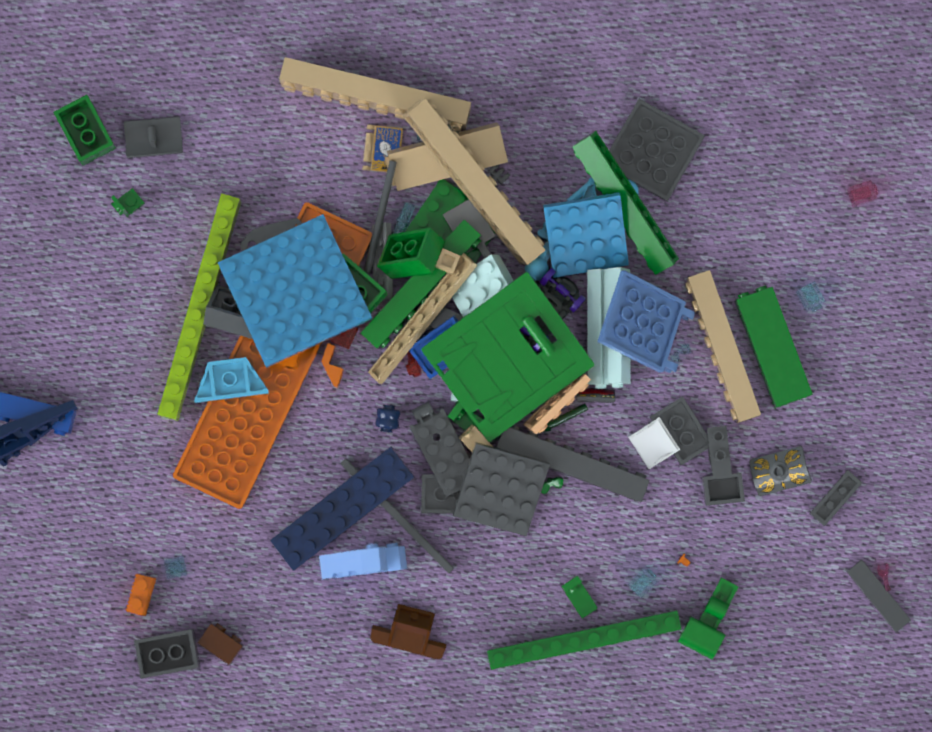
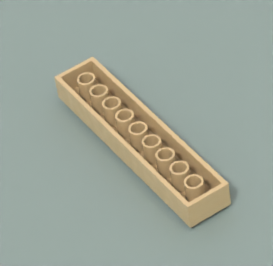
[279,57,471,133]
[402,99,545,265]

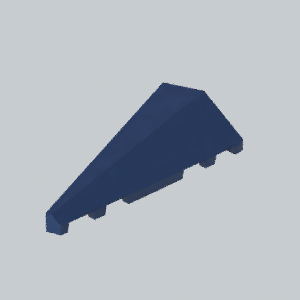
[0,400,78,467]

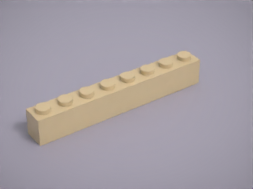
[685,270,761,423]

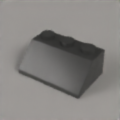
[203,285,253,339]

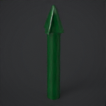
[538,403,588,433]

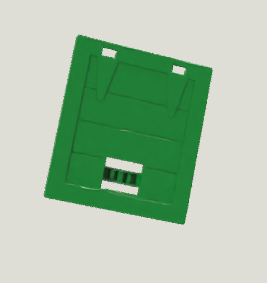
[421,272,594,442]

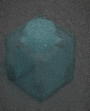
[796,281,825,313]
[627,568,657,599]

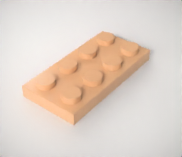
[523,374,591,434]

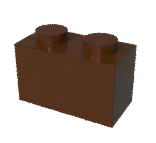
[197,623,244,665]

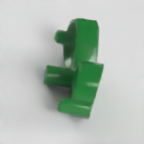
[541,477,564,494]

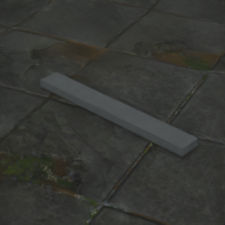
[340,459,454,574]

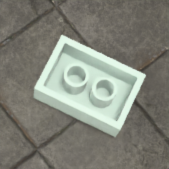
[452,255,514,317]

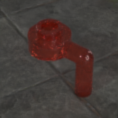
[406,351,422,378]

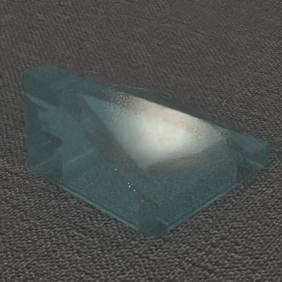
[164,556,187,579]

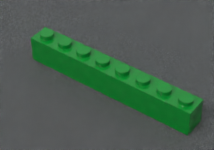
[572,131,679,275]
[361,220,482,349]

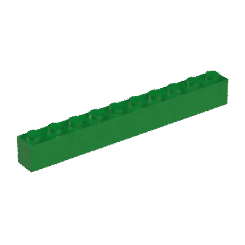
[487,611,682,670]

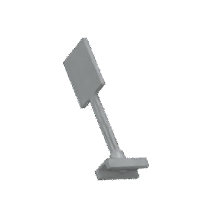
[443,200,496,259]

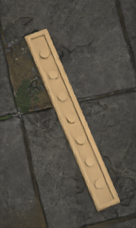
[368,253,477,385]

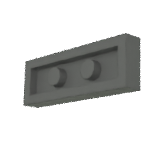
[809,470,862,526]

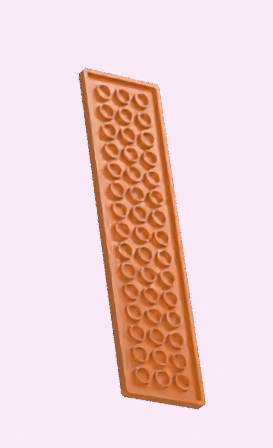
[173,202,372,509]

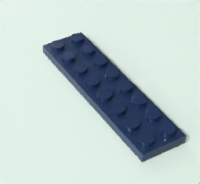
[270,446,415,571]

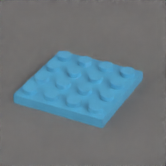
[543,192,629,278]

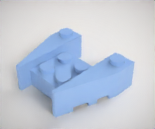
[319,543,407,579]

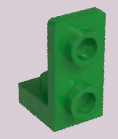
[111,188,145,217]
[448,401,483,435]
[561,576,598,618]

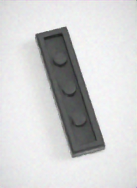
[847,560,911,632]

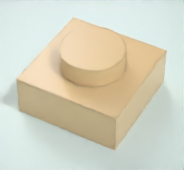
[436,249,460,275]

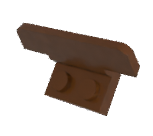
[370,604,447,659]

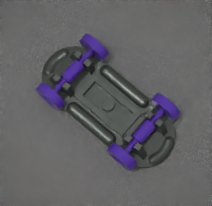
[519,268,586,353]

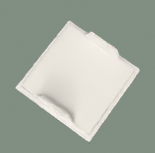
[628,417,680,469]

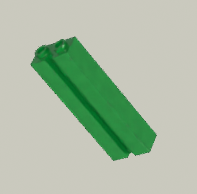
[735,285,813,409]

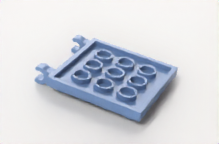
[597,270,695,373]

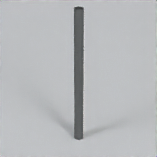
[364,160,397,274]

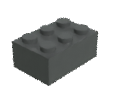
[134,629,201,679]

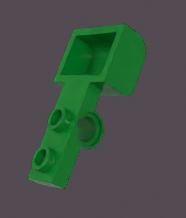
[677,577,739,660]

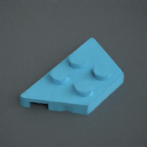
[194,357,269,403]

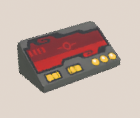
[576,388,615,403]

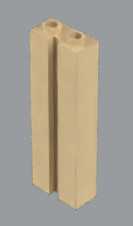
[385,122,508,191]

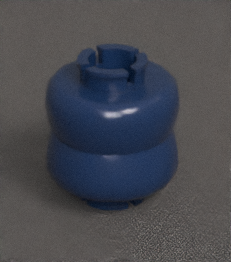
[375,404,400,433]

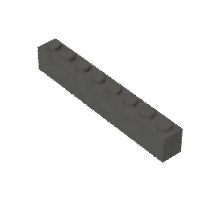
[497,425,650,503]

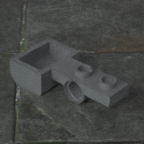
[702,426,745,506]

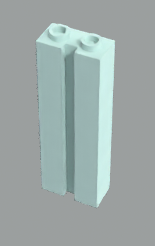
[587,267,631,389]

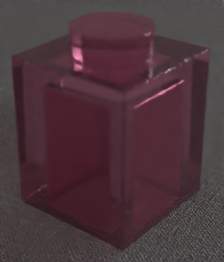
[847,180,878,208]

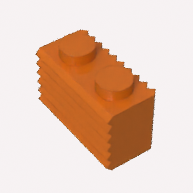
[125,574,156,616]

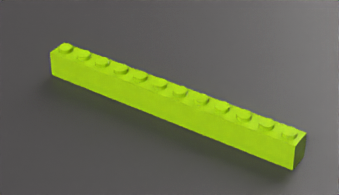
[157,194,241,421]

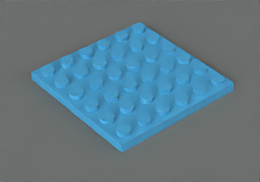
[218,214,372,368]

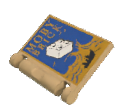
[362,125,403,172]

